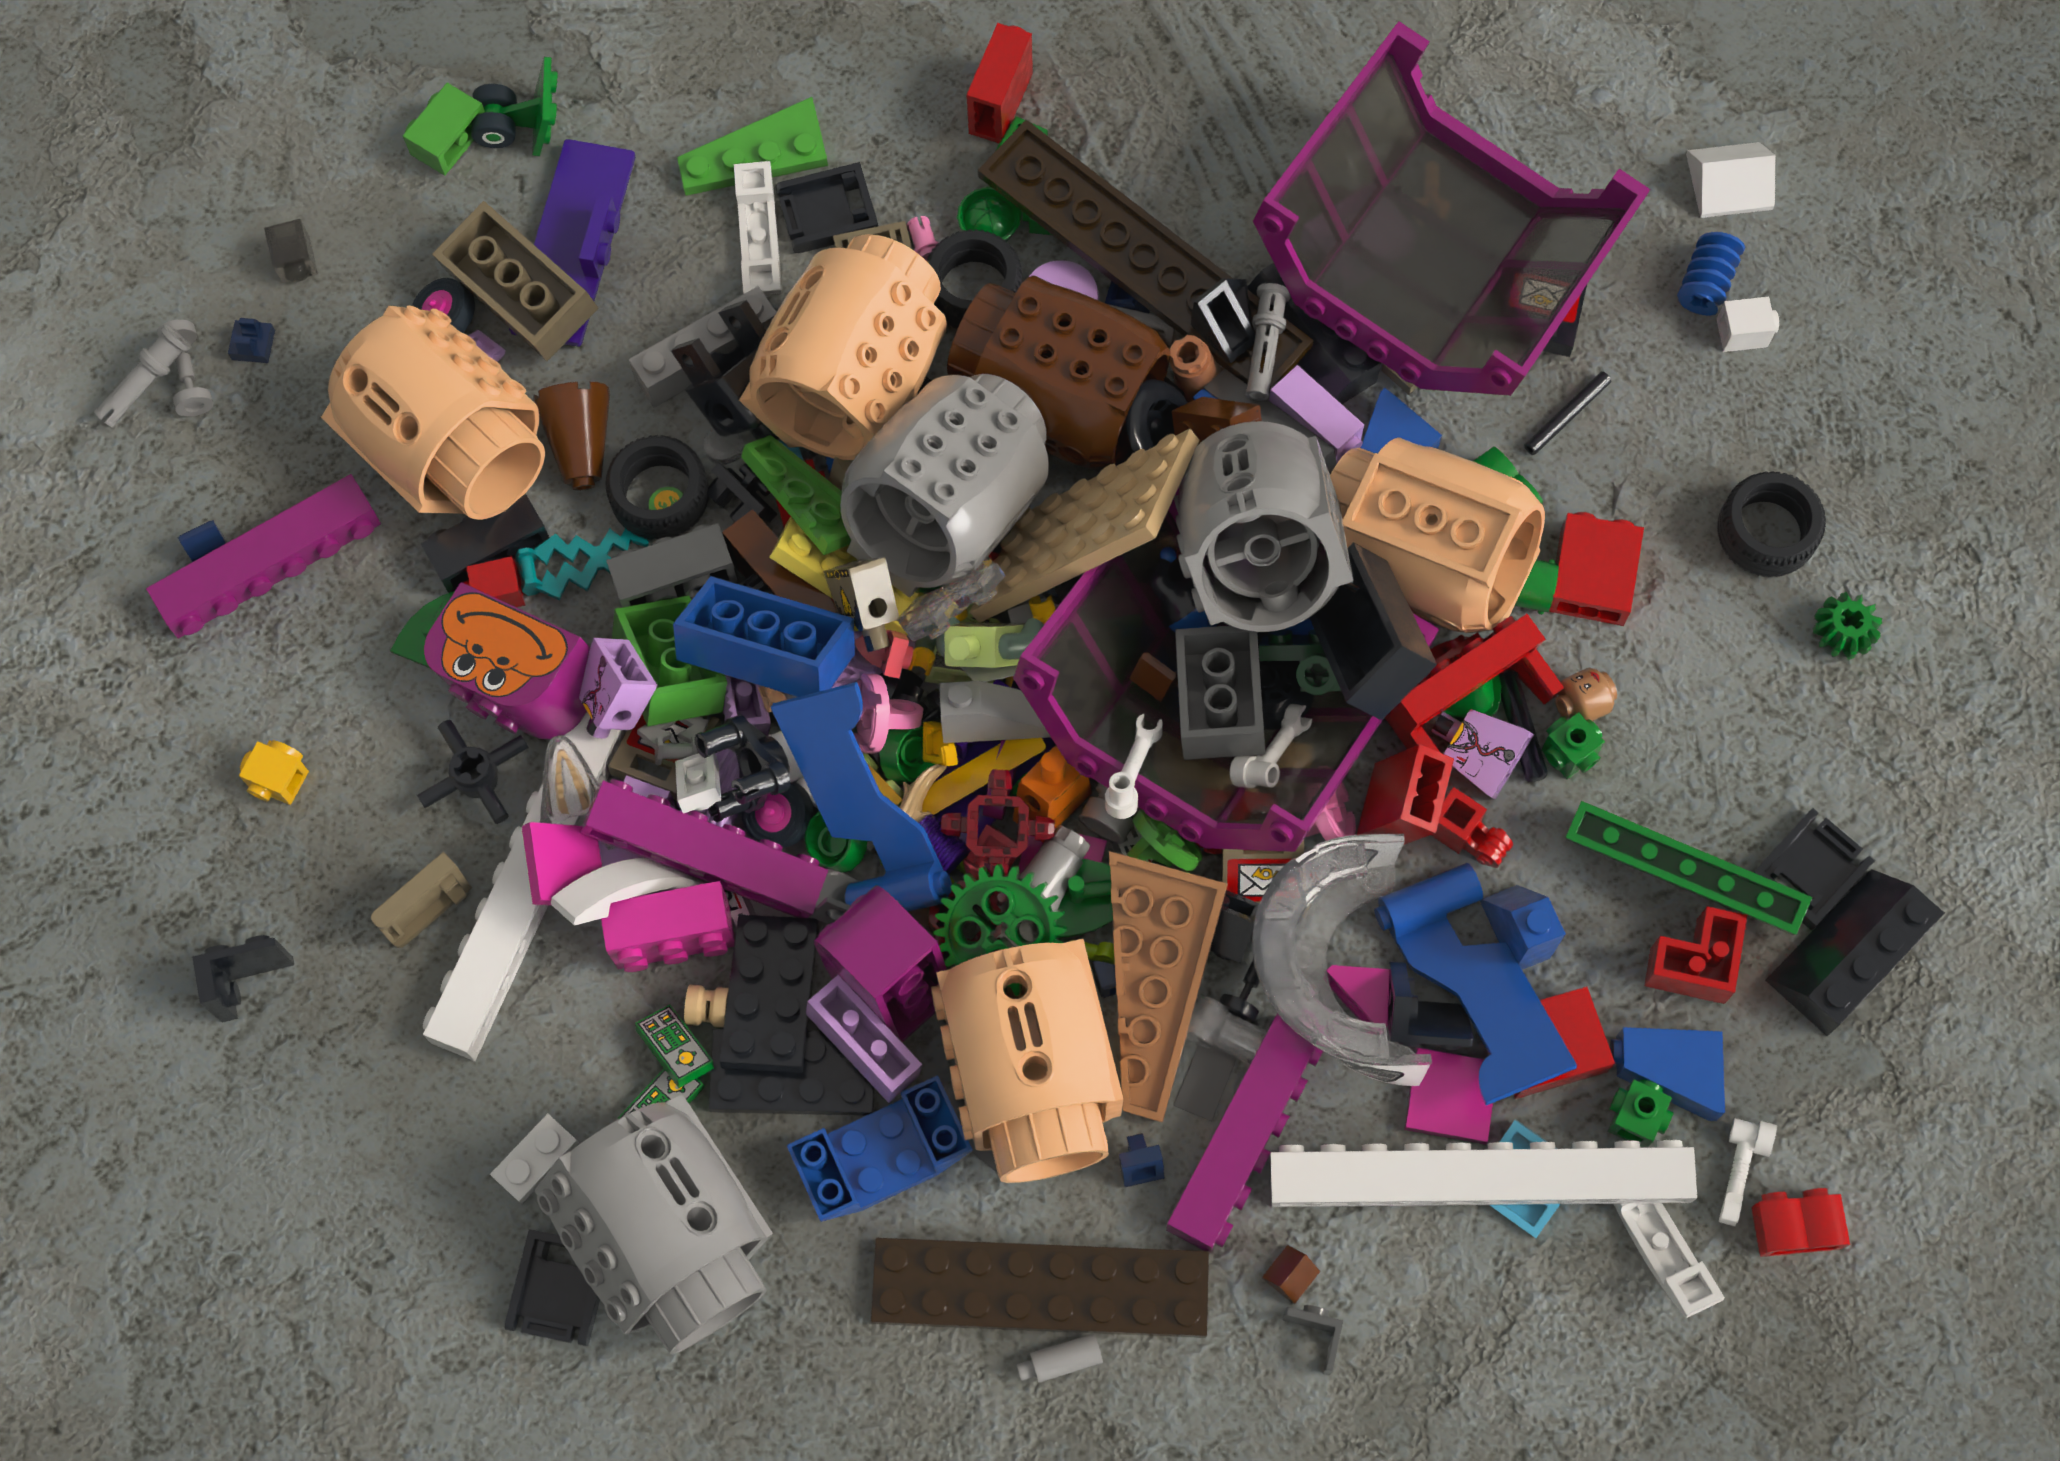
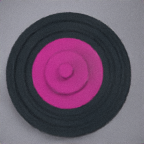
[412,278,475,333]
[742,781,813,848]

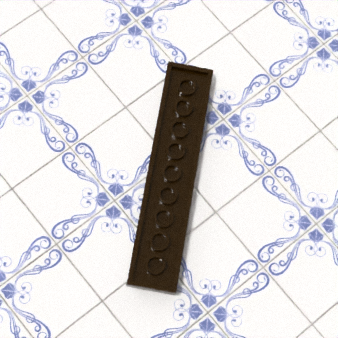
[978,120,1314,393]

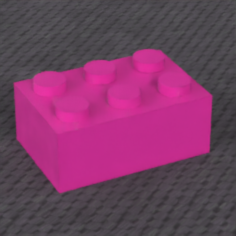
[601,881,735,972]

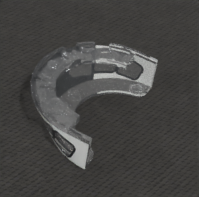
[1252,834,1432,1086]

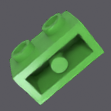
[403,83,485,176]

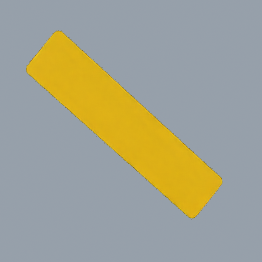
[922,738,1046,815]

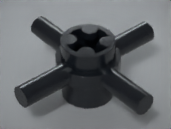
[417,720,529,824]

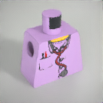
[579,638,657,739]
[1432,709,1534,799]

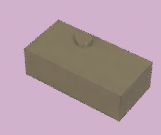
[432,201,598,361]

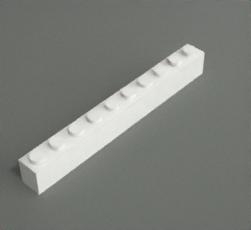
[423,712,627,1061]
[1271,1140,1697,1207]

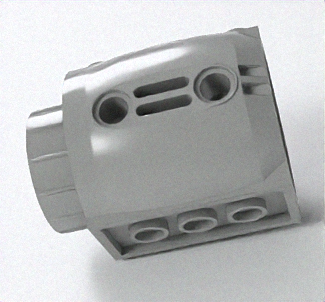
[840,374,1049,597]
[1174,421,1353,632]
[534,1094,773,1354]

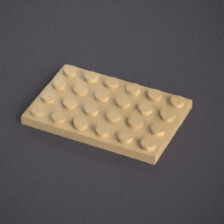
[970,429,1199,623]

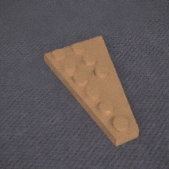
[1109,851,1228,1122]

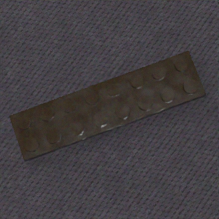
[871,1238,1209,1338]

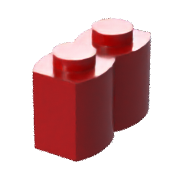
[1751,1188,1850,1257]

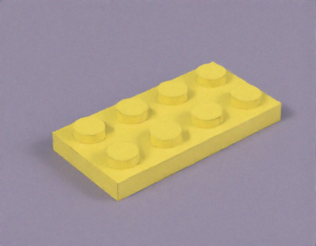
[769,517,925,636]

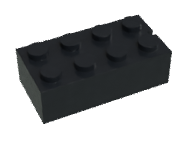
[1309,542,1437,720]

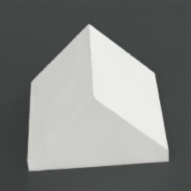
[1686,142,1776,218]

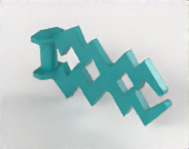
[515,528,649,601]

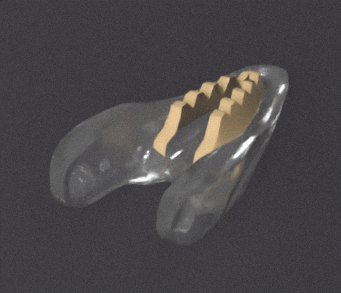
[540,735,615,850]

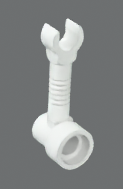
[1230,704,1312,788]
[1105,714,1163,819]
[1719,1118,1777,1226]

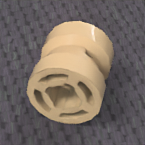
[684,984,729,1028]

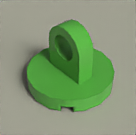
[1127,809,1203,871]

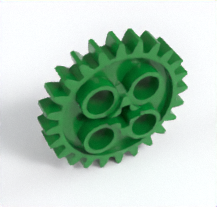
[933,864,1067,996]

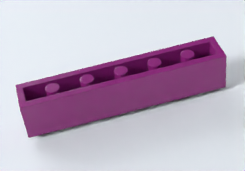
[146,474,381,639]
[580,779,828,918]
[1166,1007,1326,1254]

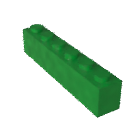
[1565,801,1813,935]

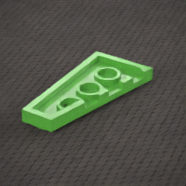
[677,97,828,196]
[741,435,851,555]

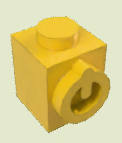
[239,740,309,806]

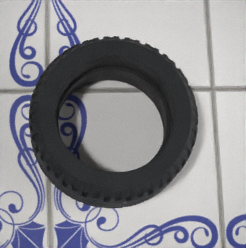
[927,229,1022,329]
[605,435,709,540]
[1717,471,1826,577]

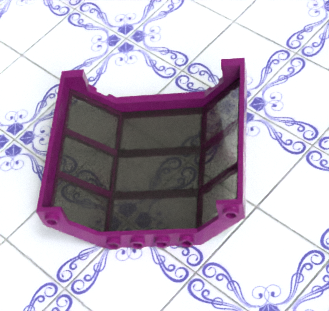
[1253,21,1651,396]
[1013,487,1439,852]

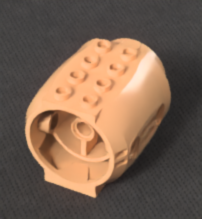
[739,234,947,460]
[321,305,545,520]
[1330,438,1545,633]
[931,939,1123,1183]

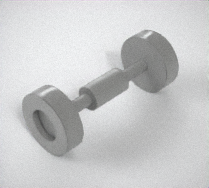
[157,320,213,416]

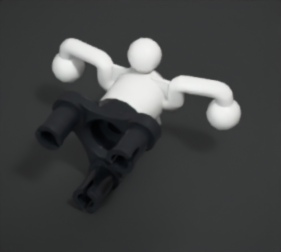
[694,692,804,822]

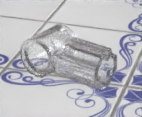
[1186,994,1267,1064]

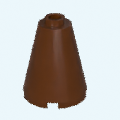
[533,382,610,491]

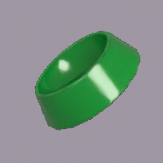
[957,187,1021,241]
[880,722,935,787]
[805,812,867,873]

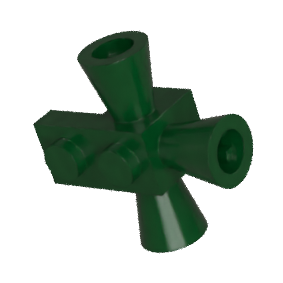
[1259,629,1341,695]

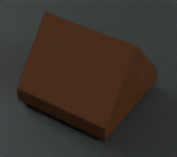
[1129,652,1178,702]
[1262,1245,1320,1305]

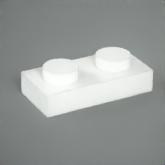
[675,753,721,814]
[490,1113,579,1204]

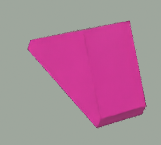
[1323,965,1390,1040]

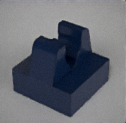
[228,318,275,363]
[1119,1133,1165,1187]

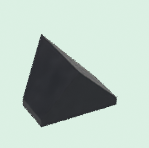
[1191,278,1256,363]

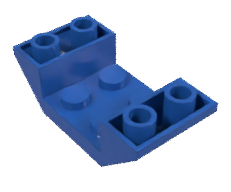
[787,1075,973,1222]

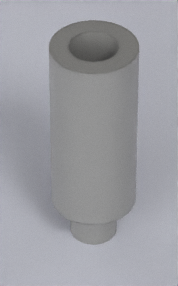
[1016,1333,1103,1383]

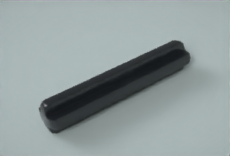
[1499,670,1548,782]

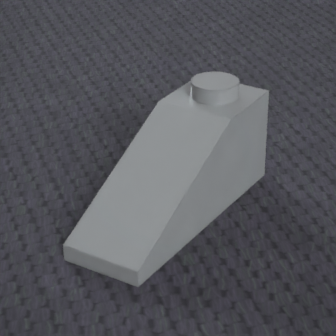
[940,681,1061,743]

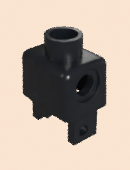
[671,300,779,440]

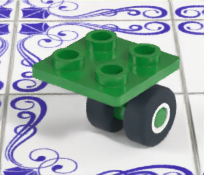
[471,56,558,156]

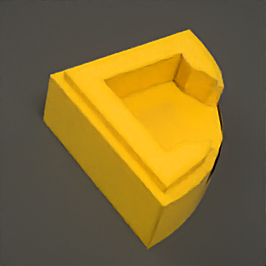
[923,721,958,766]

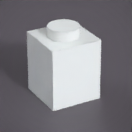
[1716,297,1779,352]

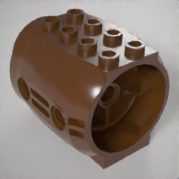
[947,275,1170,470]

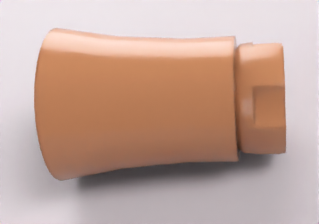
[1170,335,1224,402]

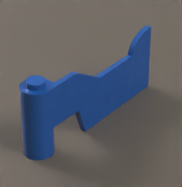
[770,682,952,912]
[1374,863,1577,1106]

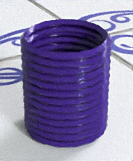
[918,814,969,875]

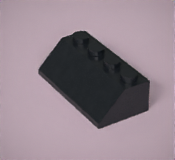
[1247,261,1381,404]
[1765,869,1945,1036]

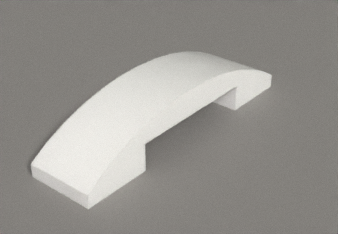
[734,161,781,295]
[551,858,705,925]
[1614,1203,1725,1318]

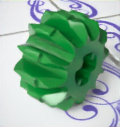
[1812,592,1882,660]

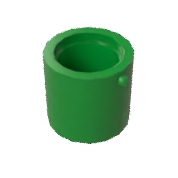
[1515,559,1559,615]

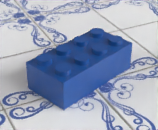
[673,576,855,697]

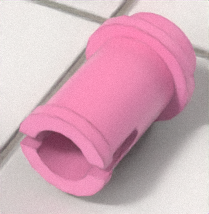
[906,216,939,261]

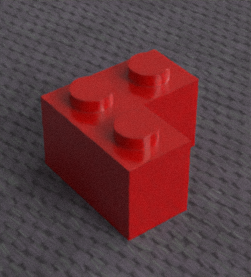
[1644,906,1747,1004]

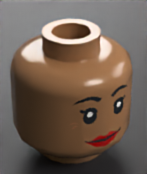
[1555,668,1617,721]

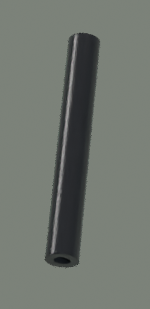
[1524,371,1612,455]

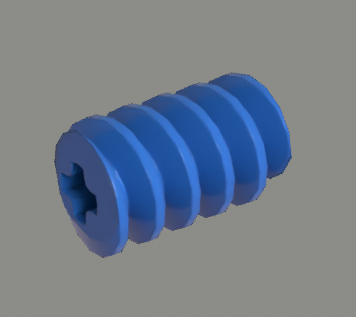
[1677,232,1745,316]

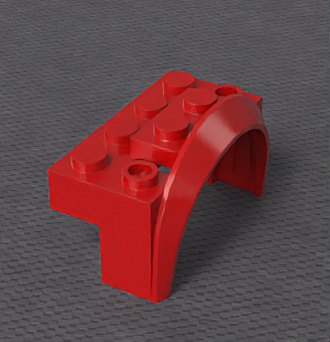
[1385,614,1564,753]

